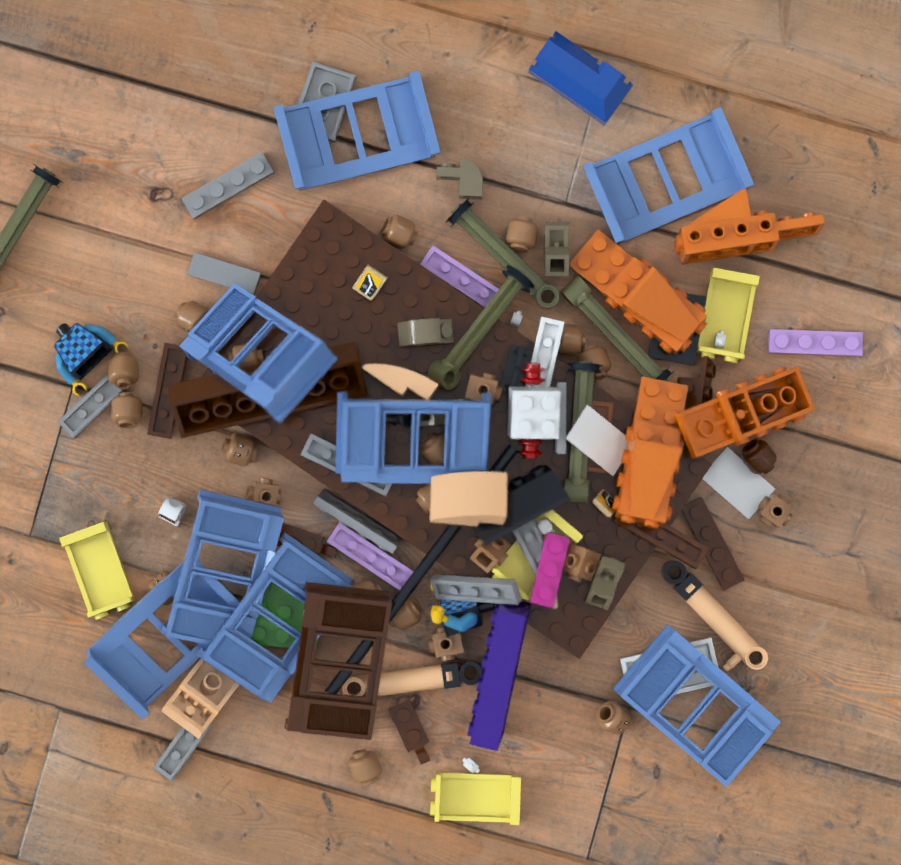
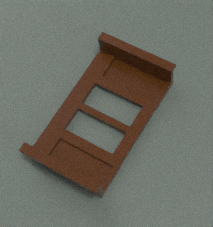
[284,582,392,740]

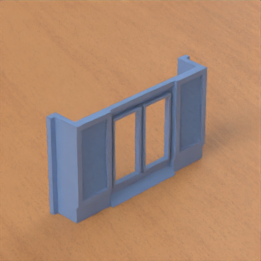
[273,71,440,191]
[583,107,754,244]
[179,283,338,423]
[336,392,491,484]
[161,489,284,645]
[196,532,353,703]
[83,560,240,720]
[612,624,781,787]

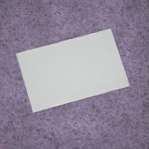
[566,405,628,476]
[703,447,775,519]

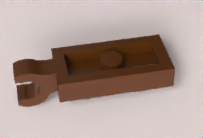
[277,523,338,558]
[388,699,430,765]

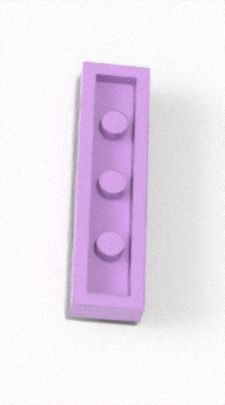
[420,245,499,308]
[768,329,863,356]
[326,522,414,590]

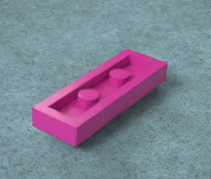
[529,532,570,608]

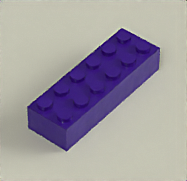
[467,602,531,751]

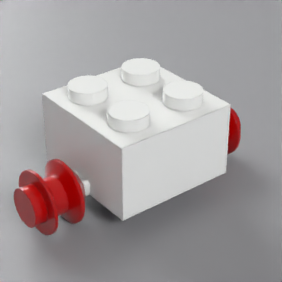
[507,363,561,459]

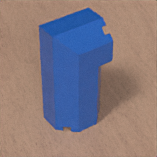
[528,31,633,126]

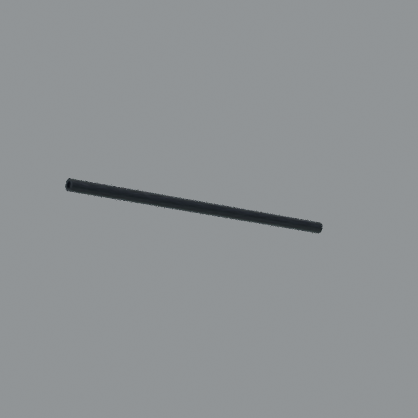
[325,444,518,694]

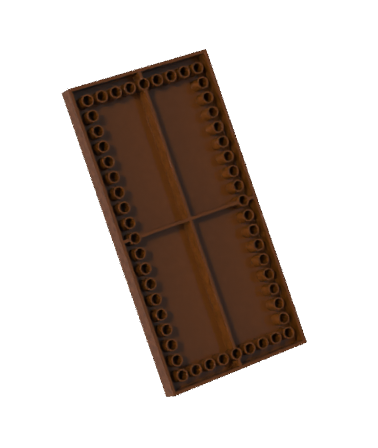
[202,200,712,659]

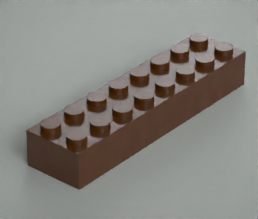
[168,342,367,438]

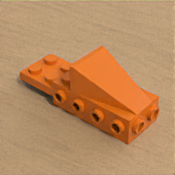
[674,189,825,265]
[569,229,707,355]
[675,366,815,459]
[613,376,688,528]

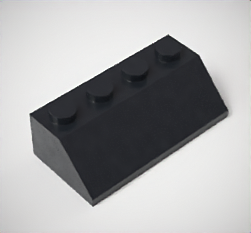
[472,465,570,545]

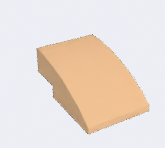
[363,364,439,400]
[430,472,507,526]
[161,659,240,739]

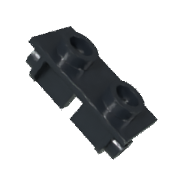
[500,345,533,393]

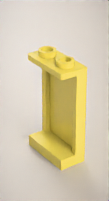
[697,268,760,364]
[491,510,583,602]
[59,522,135,620]
[430,772,521,825]

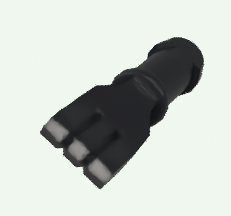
[385,414,422,430]

